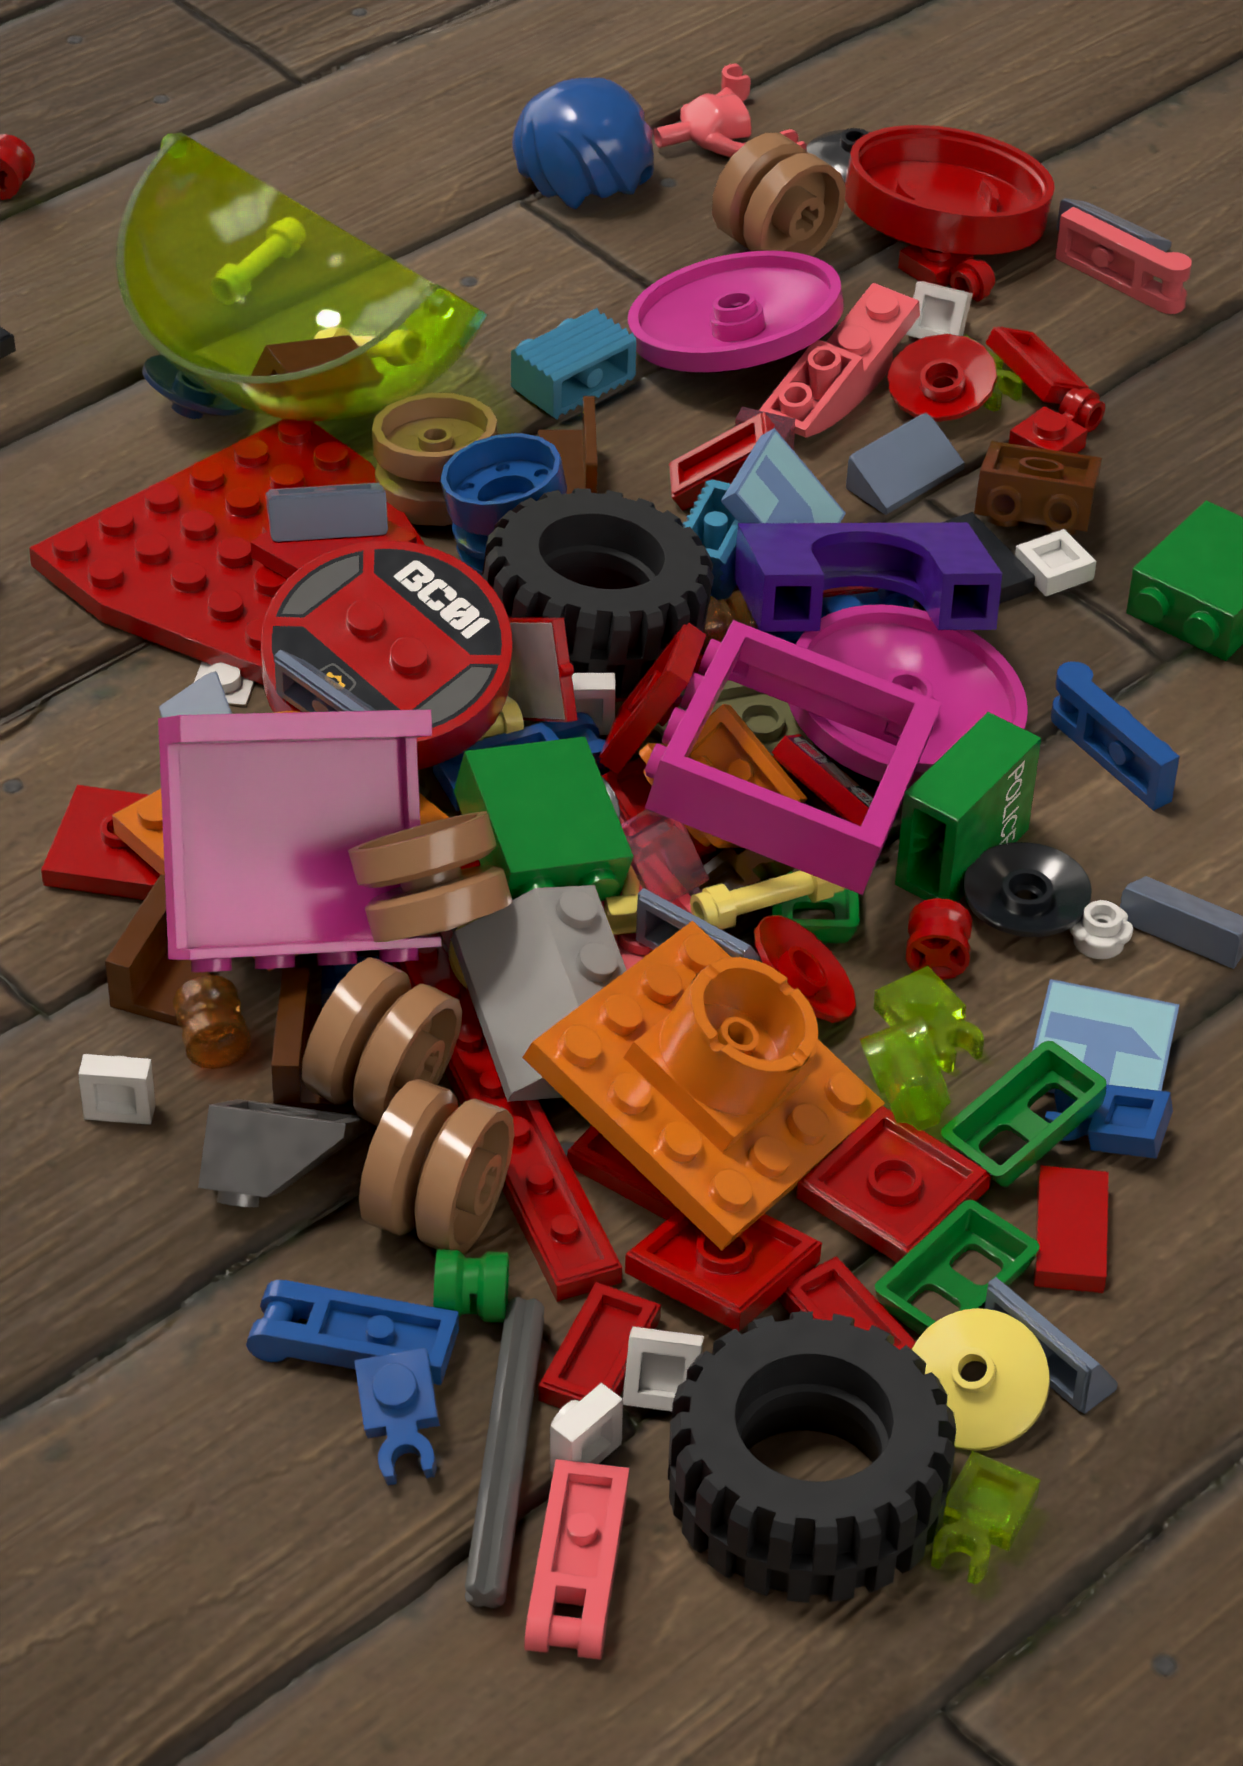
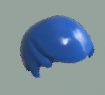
[512,77,654,209]

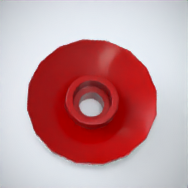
[888,334,997,422]
[754,915,856,1023]

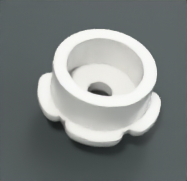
[1070,900,1133,959]

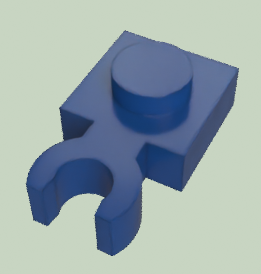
[1045,1084,1173,1159]
[354,1348,440,1485]

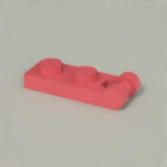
[1055,207,1192,314]
[524,1459,629,1660]

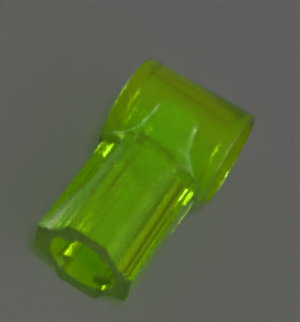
[859,1015,951,1131]

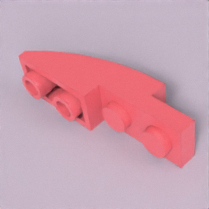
[758,283,920,438]

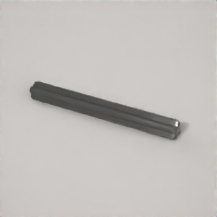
[465,1297,545,1609]

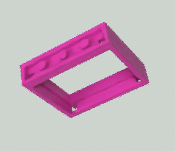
[644,620,943,895]

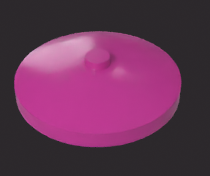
[628,251,844,372]
[788,605,1028,788]

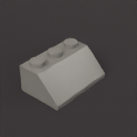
[451,885,626,1102]

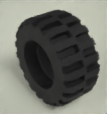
[482,489,714,699]
[668,1311,956,1603]

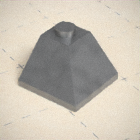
[198,1099,369,1207]

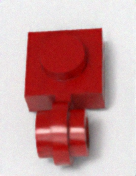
[898,245,995,302]
[1009,388,1105,454]

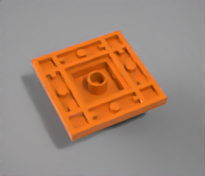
[522,921,885,1251]

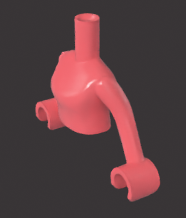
[654,64,807,158]

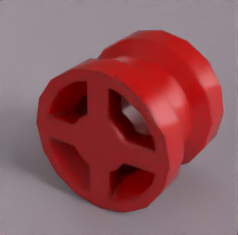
[0,134,35,200]
[905,898,972,980]

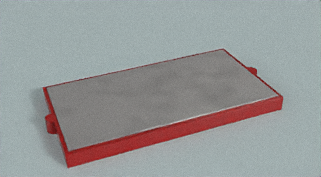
[507,618,578,722]

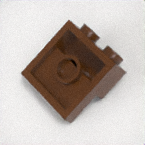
[974,441,1102,535]

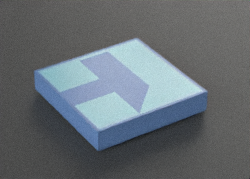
[721,428,846,523]
[1032,979,1179,1093]

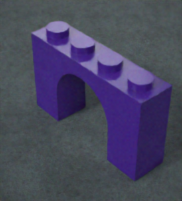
[734,522,1002,632]

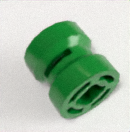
[433,1249,509,1323]

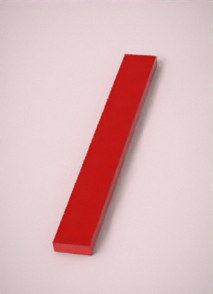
[392,929,623,1302]

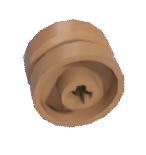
[712,133,846,257]
[372,393,498,526]
[348,811,513,942]
[302,957,462,1127]
[359,1079,514,1254]

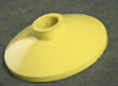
[912,1309,1050,1451]

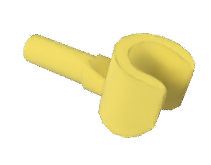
[604,865,642,935]

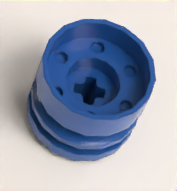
[440,433,567,576]

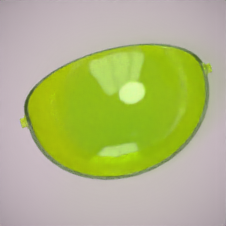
[116,133,489,422]

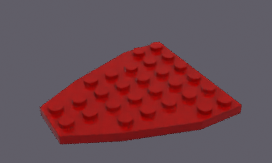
[29,411,426,685]

